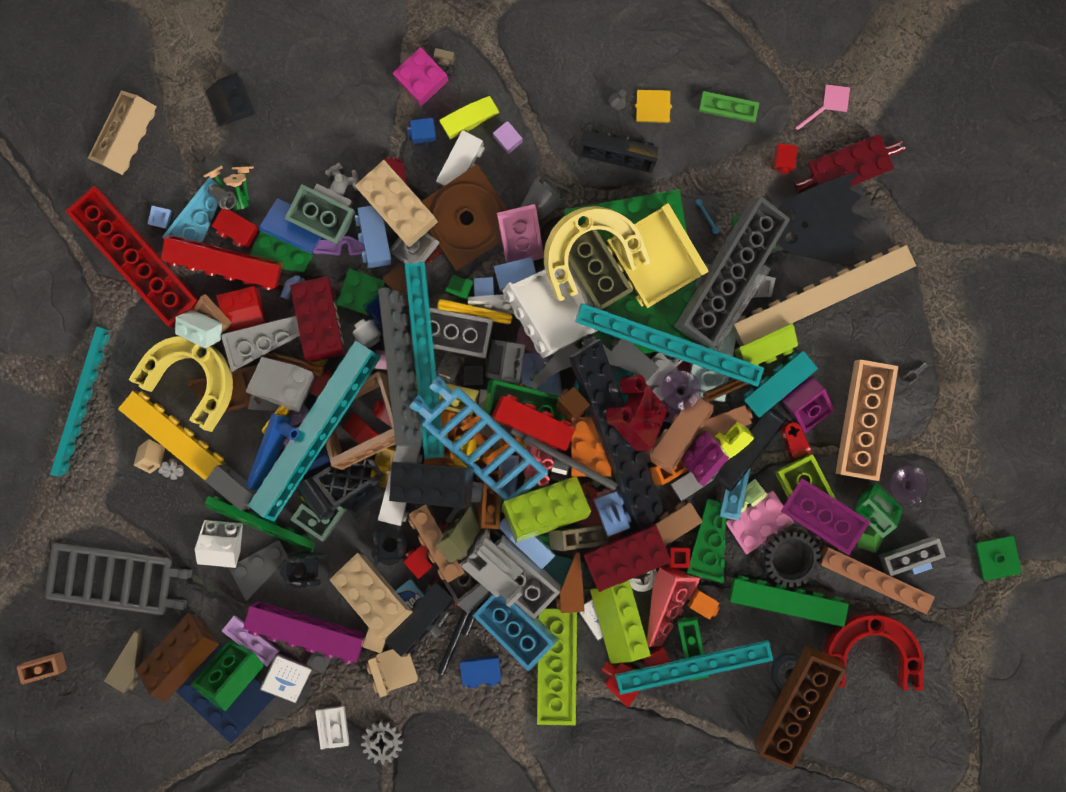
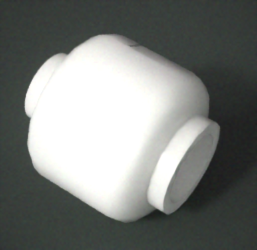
[353,319,381,348]

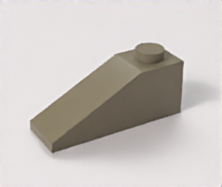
[549,525,610,551]
[104,628,144,693]

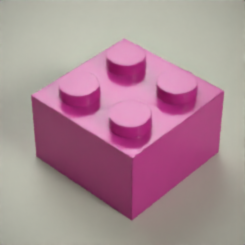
[393,47,448,106]

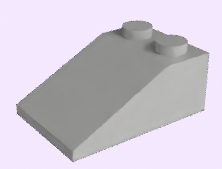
[246,357,315,413]

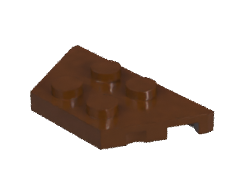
[187,365,258,413]

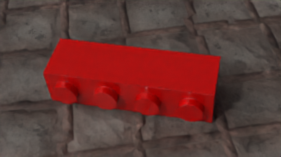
[491,394,575,451]

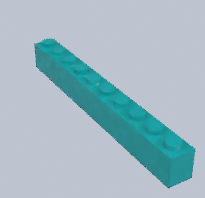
[248,340,381,521]

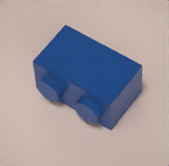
[460,655,502,688]

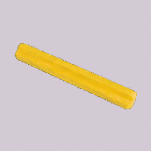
[437,299,512,324]

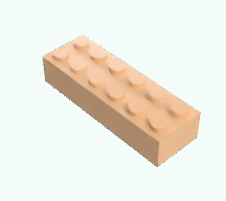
[835,360,898,481]

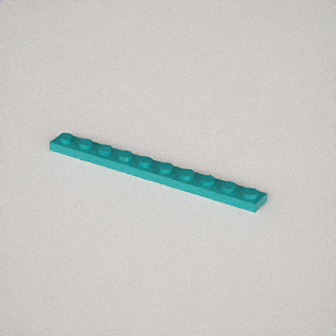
[405,262,445,459]
[574,303,764,387]

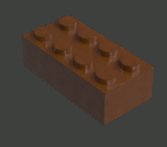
[136,613,219,702]

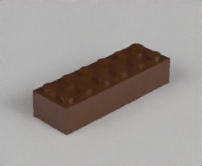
[754,646,846,769]

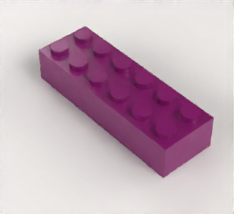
[243,601,367,664]

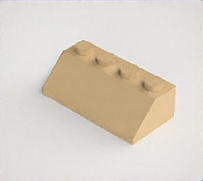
[88,90,157,175]

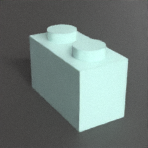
[175,309,222,348]

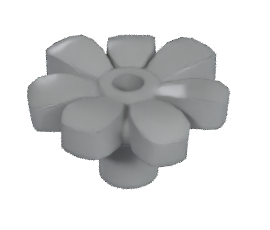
[158,458,184,480]

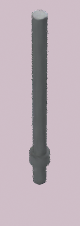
[511,429,618,491]

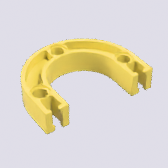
[544,206,650,301]
[129,336,233,432]

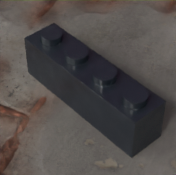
[385,582,455,657]

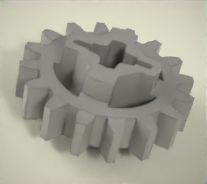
[361,720,404,765]

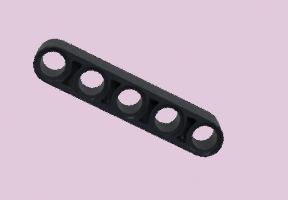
[714,408,787,492]

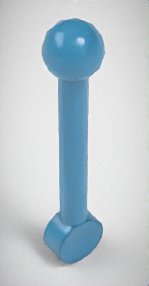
[695,199,720,234]

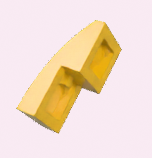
[371,447,396,488]

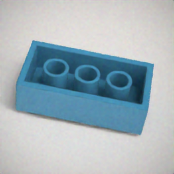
[473,594,559,671]

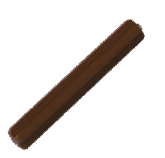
[257,352,325,377]
[703,371,766,402]

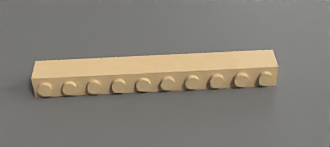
[730,245,916,347]

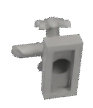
[314,163,359,208]

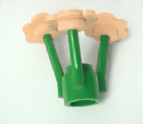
[203,165,254,210]

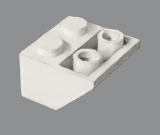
[195,520,243,568]

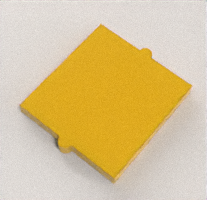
[635,90,672,123]

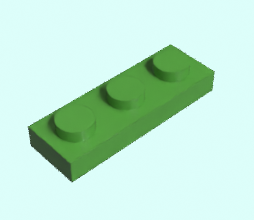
[699,91,759,123]

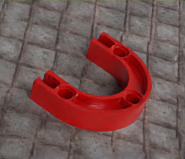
[823,613,924,691]

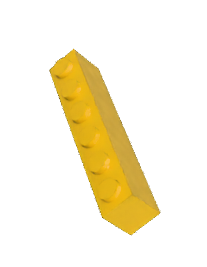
[118,391,226,480]

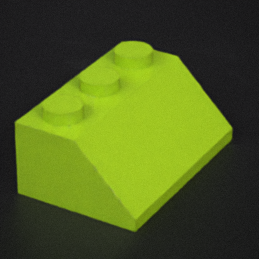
[734,323,798,366]

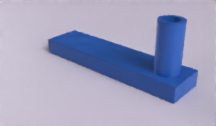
[246,413,299,490]

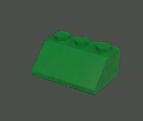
[190,640,264,711]

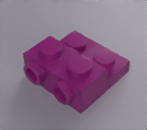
[681,431,730,486]

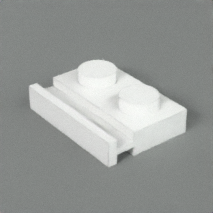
[316,706,350,749]

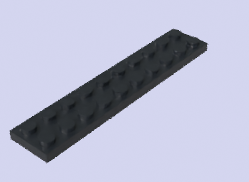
[569,339,665,532]

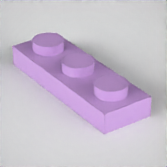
[222,615,280,667]

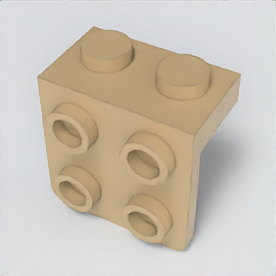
[366,649,418,697]

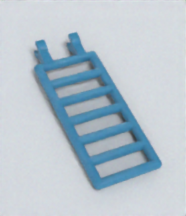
[409,376,548,501]

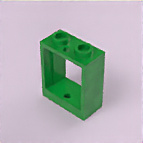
[855,482,903,538]

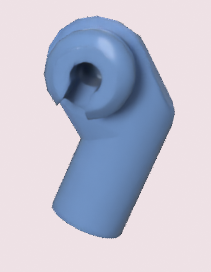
[280,276,305,300]

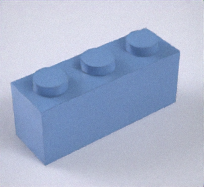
[354,206,391,268]

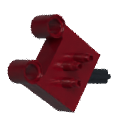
[606,375,671,451]

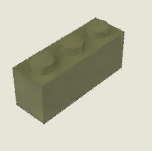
[436,506,481,563]

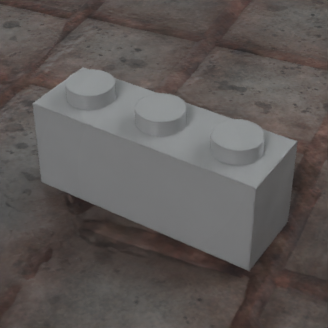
[878,537,946,576]

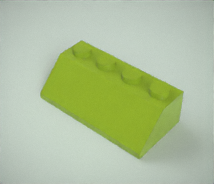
[590,580,651,664]

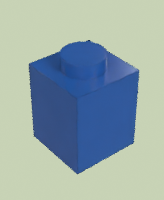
[407,118,436,144]

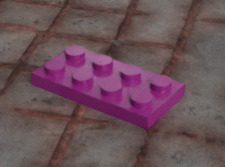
[781,479,871,555]

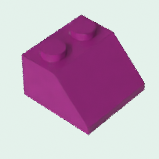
[781,376,835,434]

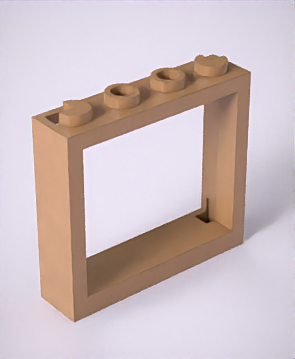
[325,372,395,470]

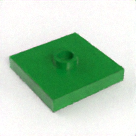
[974,535,1022,581]

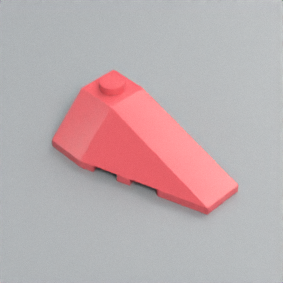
[647,567,700,647]

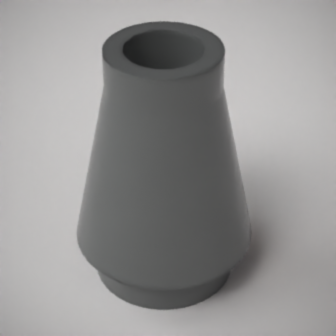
[208,184,236,210]

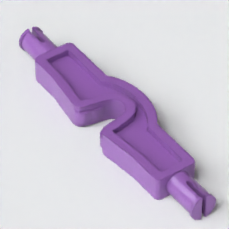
[313,236,364,256]

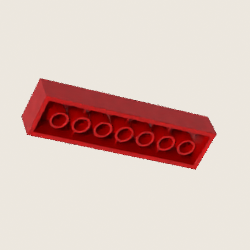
[65,186,199,328]

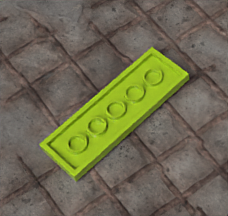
[537,607,577,725]

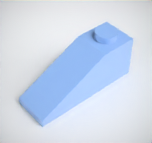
[499,518,556,569]

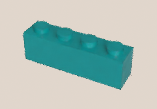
[741,351,818,418]

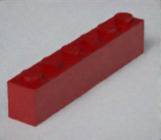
[161,235,283,290]

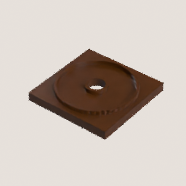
[421,164,508,271]

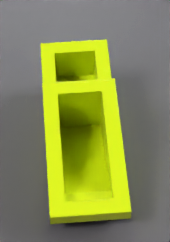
[439,96,500,140]
[715,421,754,459]

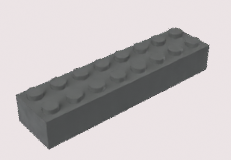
[674,196,790,348]

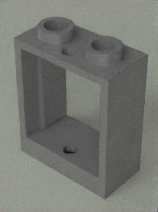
[485,339,525,384]
[205,464,258,511]

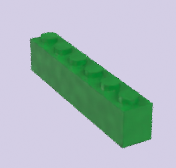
[728,575,849,627]

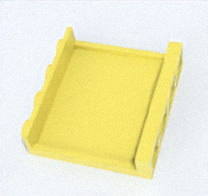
[606,203,709,309]

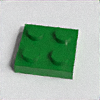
[336,269,386,317]

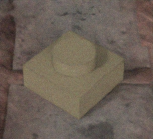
[434,48,455,66]

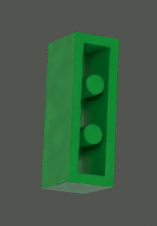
[678,616,709,681]

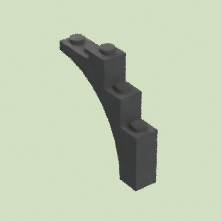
[529,336,659,390]

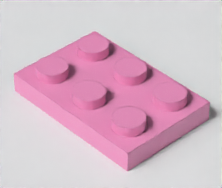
[497,204,544,263]
[726,491,794,554]

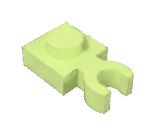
[741,479,768,512]

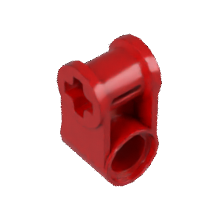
[781,422,811,460]

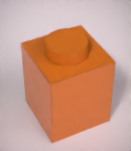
[688,589,720,620]

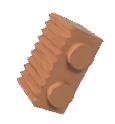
[17,652,67,685]

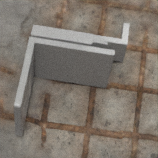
[459,528,524,607]

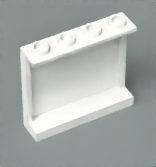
[502,263,597,358]

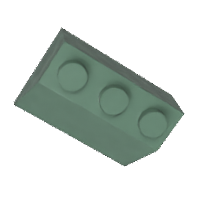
[284,184,357,245]

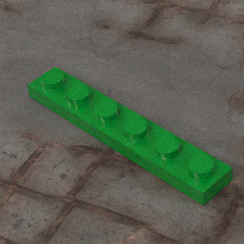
[205,496,315,553]

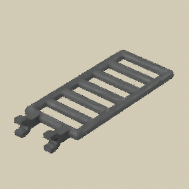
[44,542,192,615]

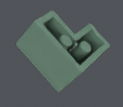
[290,499,347,542]

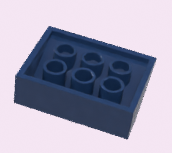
[176,644,275,744]

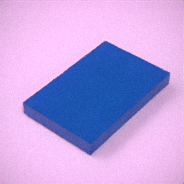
[259,198,322,254]

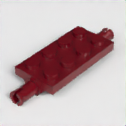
[794,134,905,194]

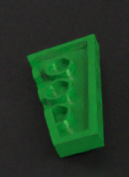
[686,498,726,583]

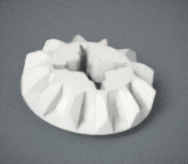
[629,569,657,592]

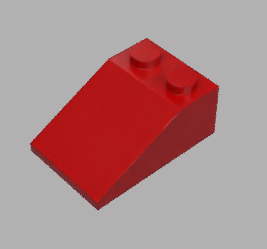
[216,286,267,333]

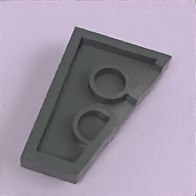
[228,540,288,601]

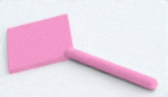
[796,85,850,130]

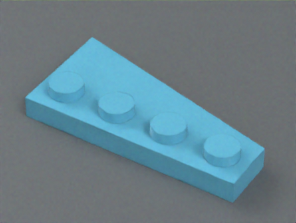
[162,177,220,242]

